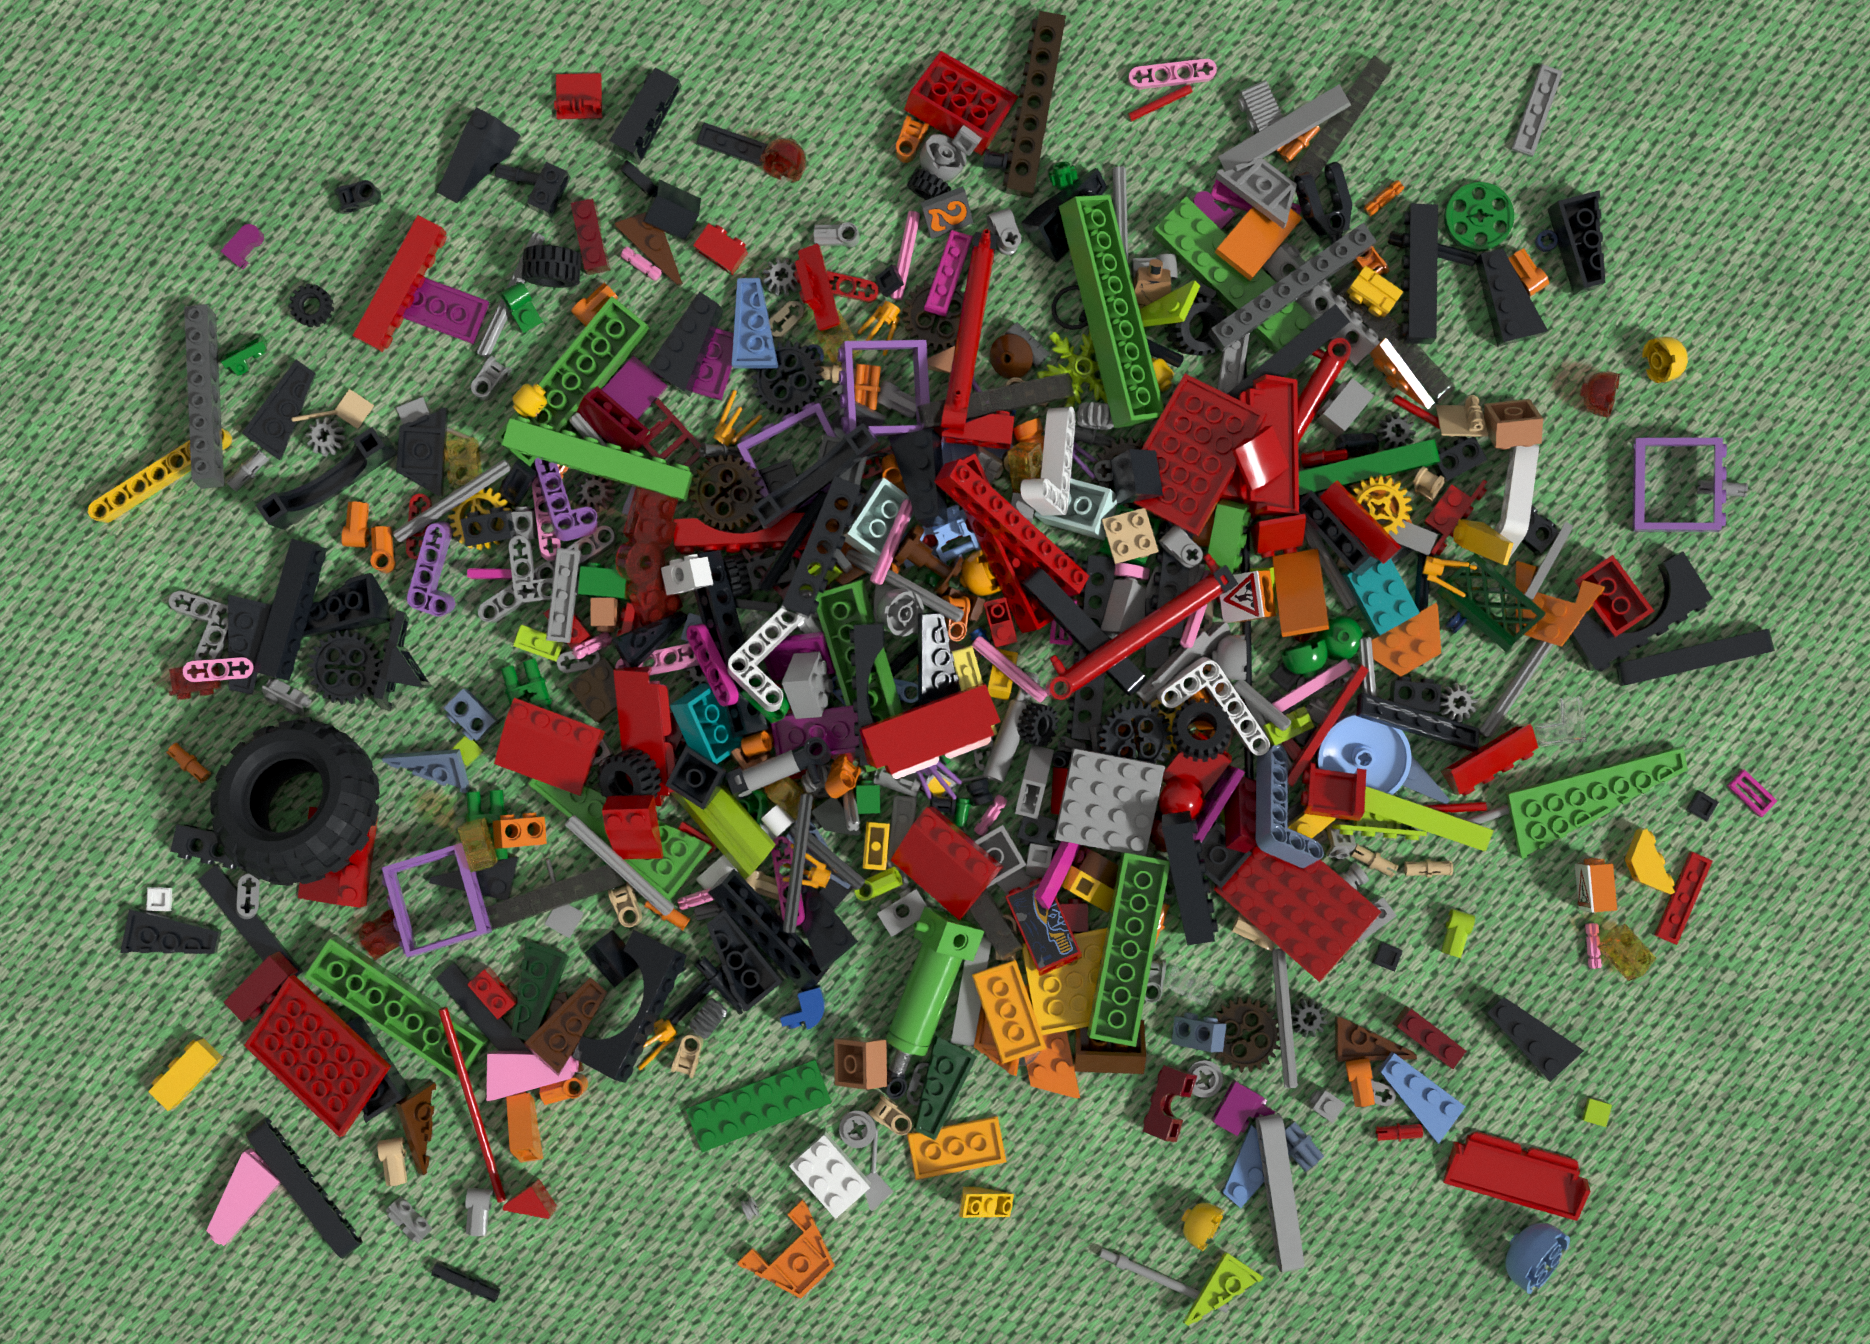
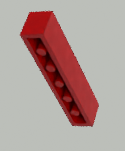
[353,215,447,353]

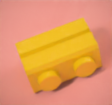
[1346,265,1403,317]
[863,821,890,870]

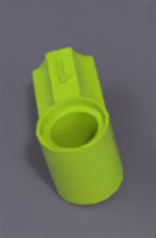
[854,867,903,901]
[1441,909,1475,958]

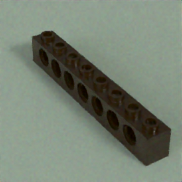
[1003,11,1066,198]

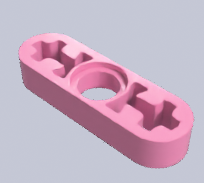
[183,657,254,682]

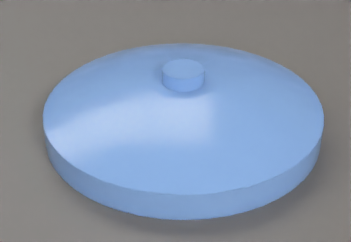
[1317,713,1411,795]

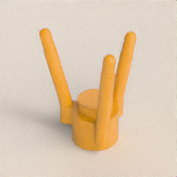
[857,301,901,356]
[713,390,762,447]
[1422,556,1477,597]
[782,844,831,888]
[638,1018,678,1070]

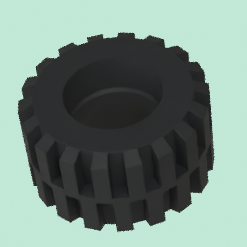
[522,245,582,288]
[1164,297,1227,356]
[1172,698,1231,762]
[597,748,662,799]

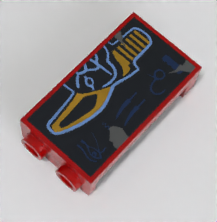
[1005,878,1082,976]

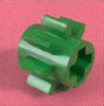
[1048,161,1078,190]

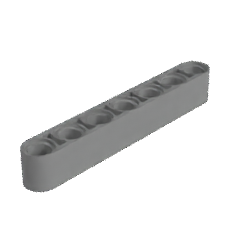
[478,526,617,623]
[1256,1113,1304,1273]

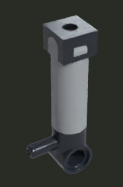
[725,737,832,801]

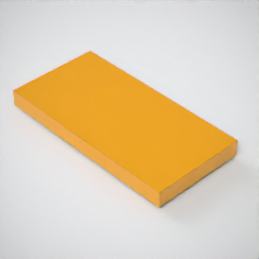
[971,960,1047,1064]
[907,1116,1006,1180]

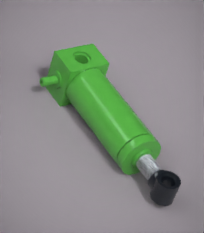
[879,906,985,1099]

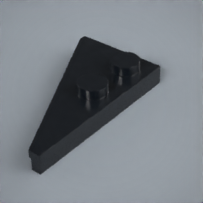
[612,611,688,668]
[429,857,519,901]

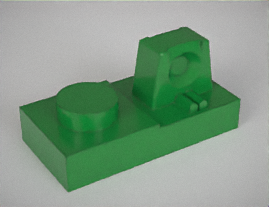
[221,335,268,376]

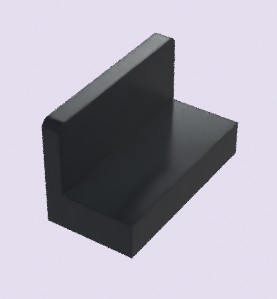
[585,930,639,988]

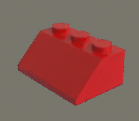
[1574,555,1654,637]

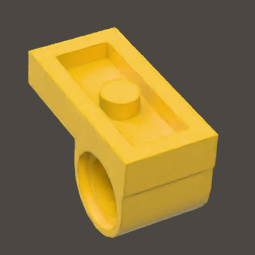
[987,648,1018,700]

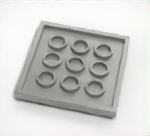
[1054,748,1165,856]

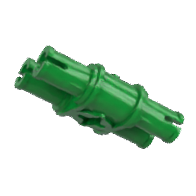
[501,658,553,711]
[464,790,510,861]

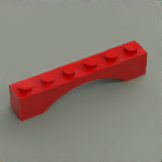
[673,513,814,555]

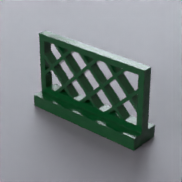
[1437,553,1546,652]

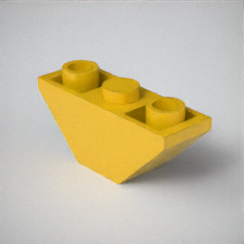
[1625,828,1675,894]
[1061,865,1114,913]
[959,1187,1014,1218]

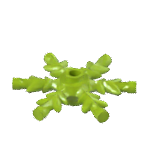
[1037,330,1108,408]

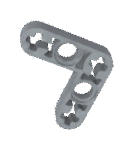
[509,536,579,603]
[169,591,228,669]

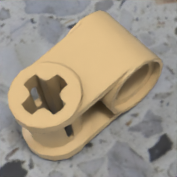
[1413,466,1445,503]
[608,882,642,927]
[671,1031,703,1079]
[868,1094,913,1135]

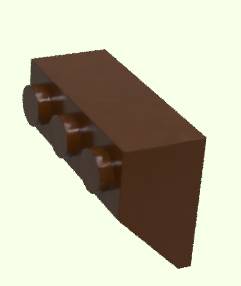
[1074,1020,1146,1074]

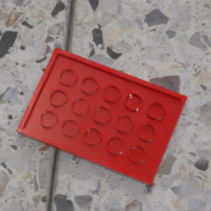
[1131,374,1267,537]
[1214,845,1382,982]
[244,975,391,1138]

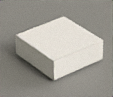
[146,887,172,911]

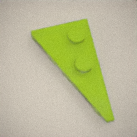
[1139,280,1200,327]
[1183,1252,1264,1326]

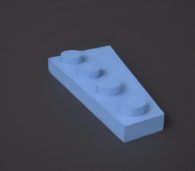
[732,278,778,368]
[1378,1051,1466,1144]

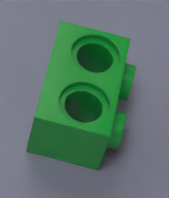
[854,780,880,814]

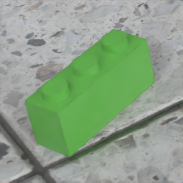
[1205,499,1251,574]

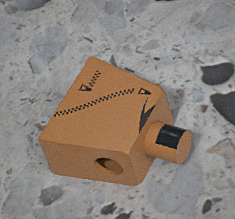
[1133,259,1171,309]

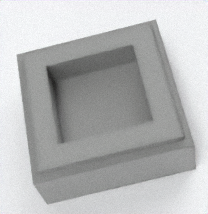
[951,125,982,156]

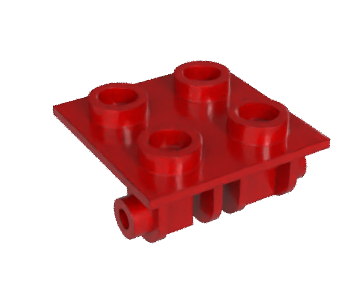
[554,73,602,120]

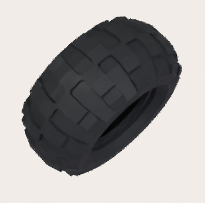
[210,720,380,886]

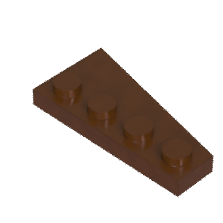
[525,977,607,1076]

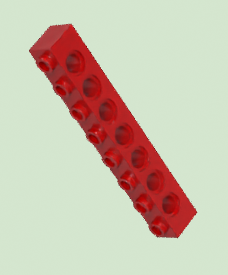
[960,453,1054,633]
[934,459,1089,596]

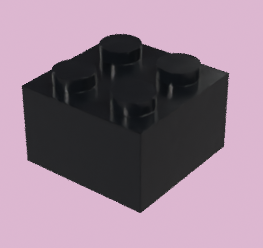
[1199,822,1252,888]

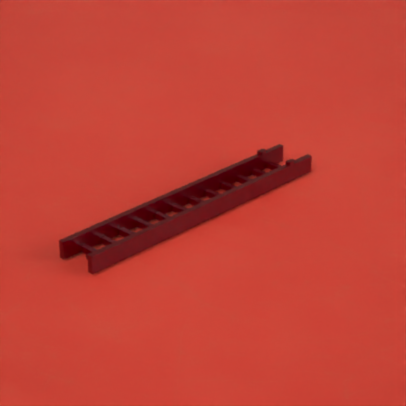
[642,398,832,623]

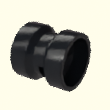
[965,778,994,807]

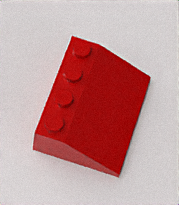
[904,51,1019,156]
[494,698,605,796]
[298,807,378,908]
[891,807,1003,920]

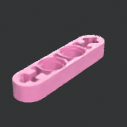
[1128,59,1217,90]
[532,477,561,561]
[615,643,699,676]
[1272,659,1352,712]

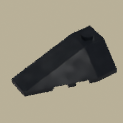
[437,107,521,203]
[1021,168,1107,262]
[302,573,390,638]

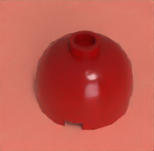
[1158,778,1206,819]

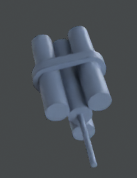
[1284,1122,1324,1172]

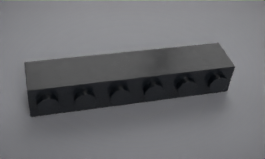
[1400,203,1438,345]
[254,539,327,681]
[1162,811,1219,945]

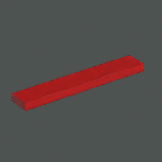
[1288,664,1369,786]

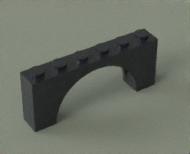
[256,427,398,530]
[1569,551,1712,672]
[572,929,687,1083]

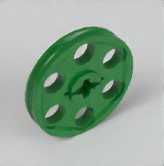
[1444,182,1514,252]

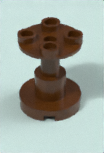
[892,524,964,595]

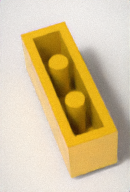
[148,1038,223,1111]

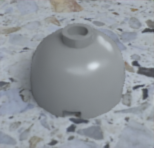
[920,134,967,181]
[877,589,924,636]
[1212,634,1247,680]

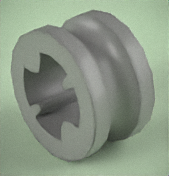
[741,1196,760,1220]

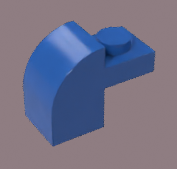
[780,986,825,1030]

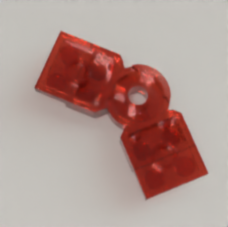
[616,487,683,626]

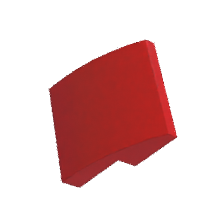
[1232,425,1289,491]

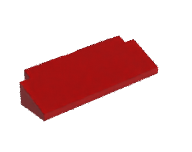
[1239,374,1299,516]
[613,666,675,806]
[859,683,1001,779]
[1443,1131,1591,1221]

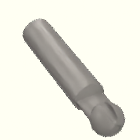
[983,672,1040,783]

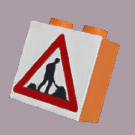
[1220,571,1276,623]
[1575,858,1617,912]

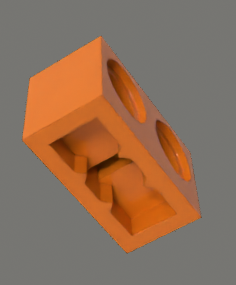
[493,813,547,849]

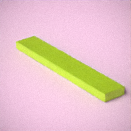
[1365,786,1494,852]

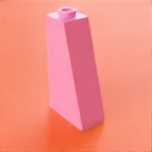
[486,1050,579,1101]
[206,1148,281,1246]

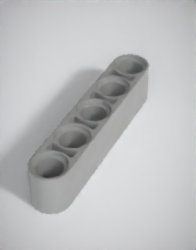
[951,933,992,1047]

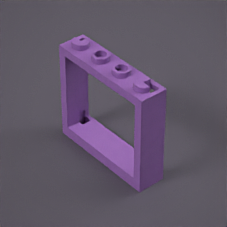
[837,340,931,436]
[737,402,838,513]
[1633,438,1727,532]
[382,843,492,957]

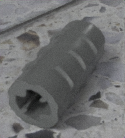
[1005,322,1050,368]

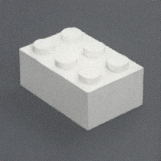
[789,1131,871,1219]

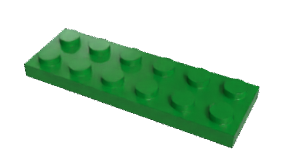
[686,1059,832,1153]

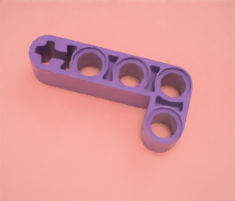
[535,458,598,541]
[407,521,455,617]

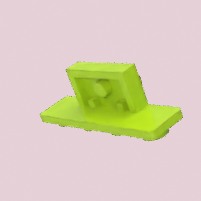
[1332,811,1427,840]

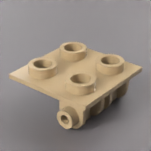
[1436,395,1488,437]
[1102,508,1158,564]

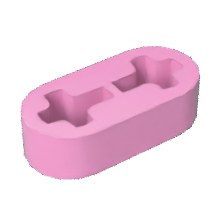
[1114,563,1150,581]

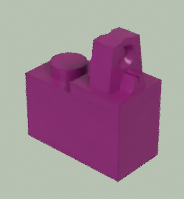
[1211,1079,1275,1136]

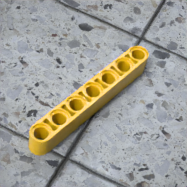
[88,428,232,523]

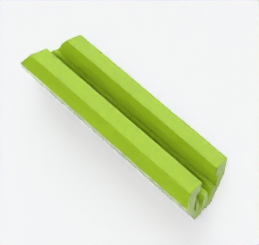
[671,785,776,880]

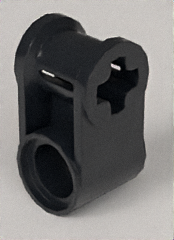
[334,180,381,214]

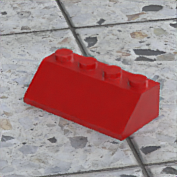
[1441,724,1539,796]

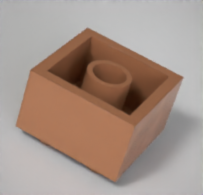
[1484,399,1543,449]
[834,1036,887,1090]

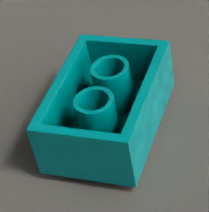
[1341,556,1420,635]
[670,683,743,764]

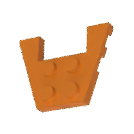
[1516,561,1605,647]
[737,1199,835,1299]

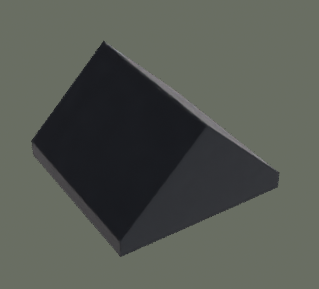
[643,179,701,241]
[1110,449,1163,505]
[386,646,432,688]
[665,745,726,810]

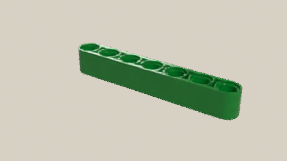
[1299,439,1440,497]

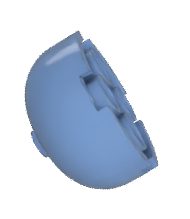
[1506,1223,1570,1294]

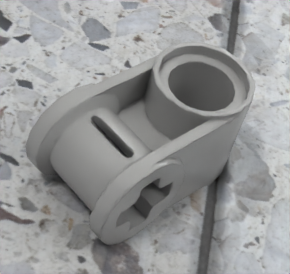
[986,208,1021,255]
[471,356,512,401]
[1159,525,1203,568]
[1145,959,1166,1003]

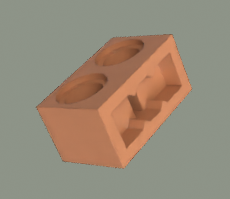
[591,598,620,633]

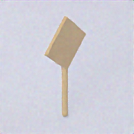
[291,389,374,429]

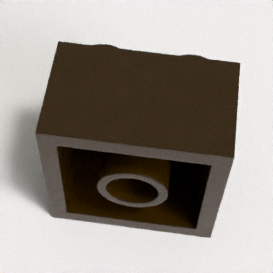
[567,657,617,723]

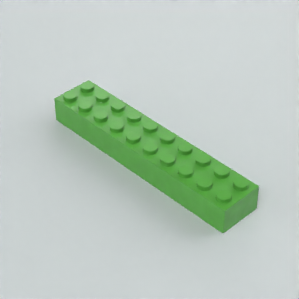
[1059,195,1164,428]

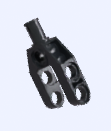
[1294,162,1352,245]

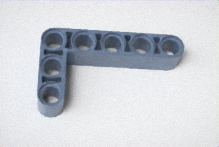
[1256,745,1324,868]

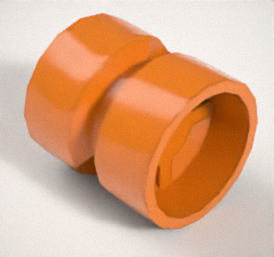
[1013,418,1045,459]

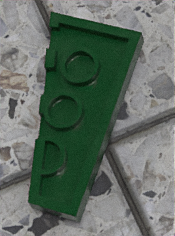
[511,940,569,1041]
[913,1035,977,1140]

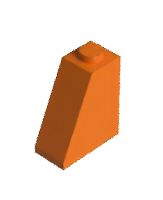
[506,1091,543,1163]

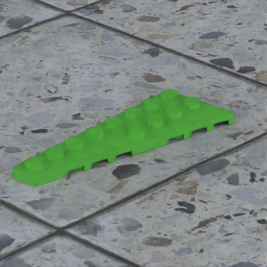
[1505,746,1688,859]
[528,778,712,900]

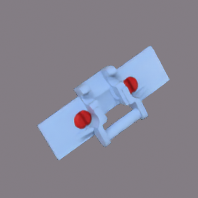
[898,504,981,568]

